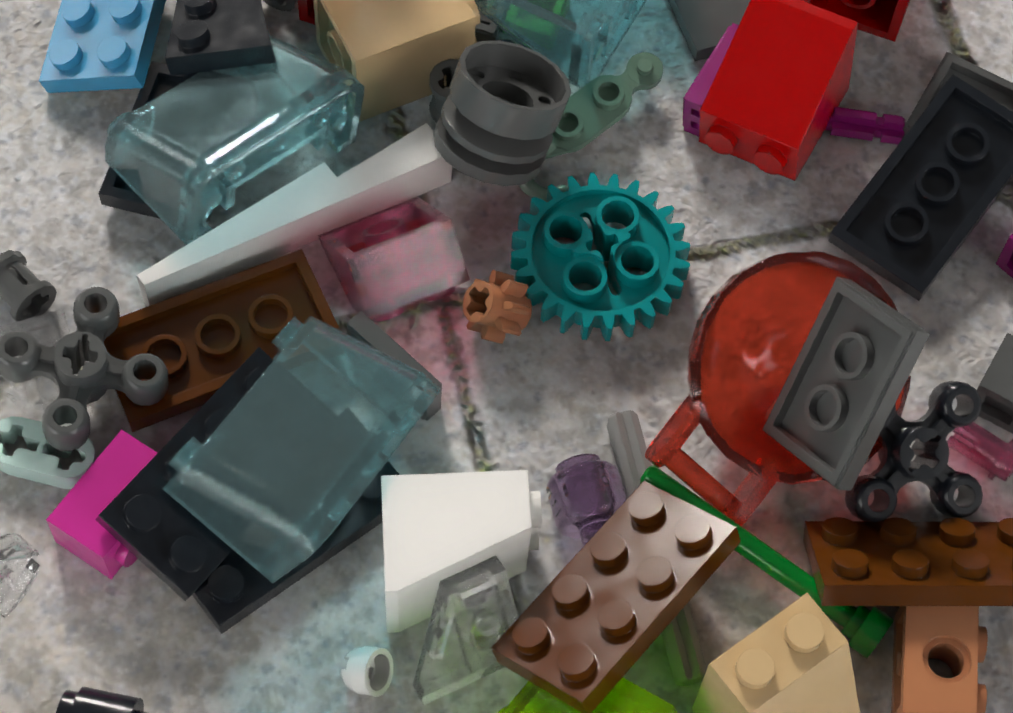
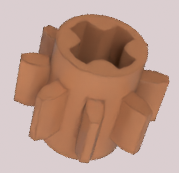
[463,270,532,344]

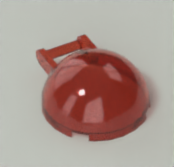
[645,251,911,526]

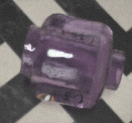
[546,454,627,545]

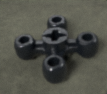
[845,381,983,523]

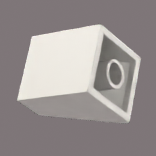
[381,470,542,633]

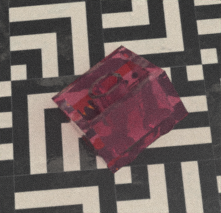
[318,197,470,321]

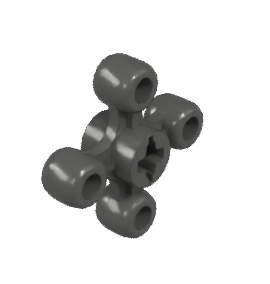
[0,287,169,451]

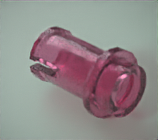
[947,422,1013,482]

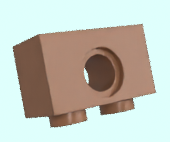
[891,606,988,713]

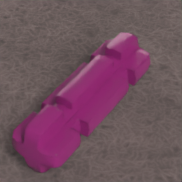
[825,107,906,145]

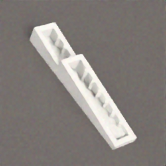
[137,123,452,307]

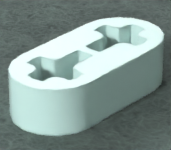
[0,416,98,489]

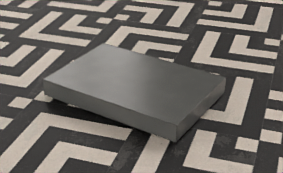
[762,276,930,491]

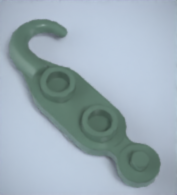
[519,52,663,201]

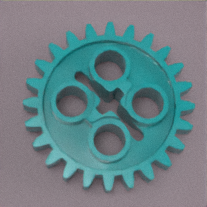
[510,172,690,341]

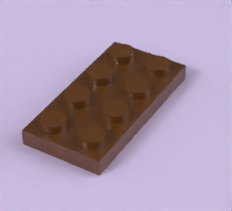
[104,249,346,432]
[491,481,741,713]
[803,517,1013,606]

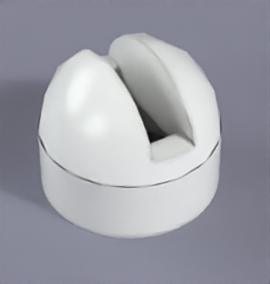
[340,646,393,697]

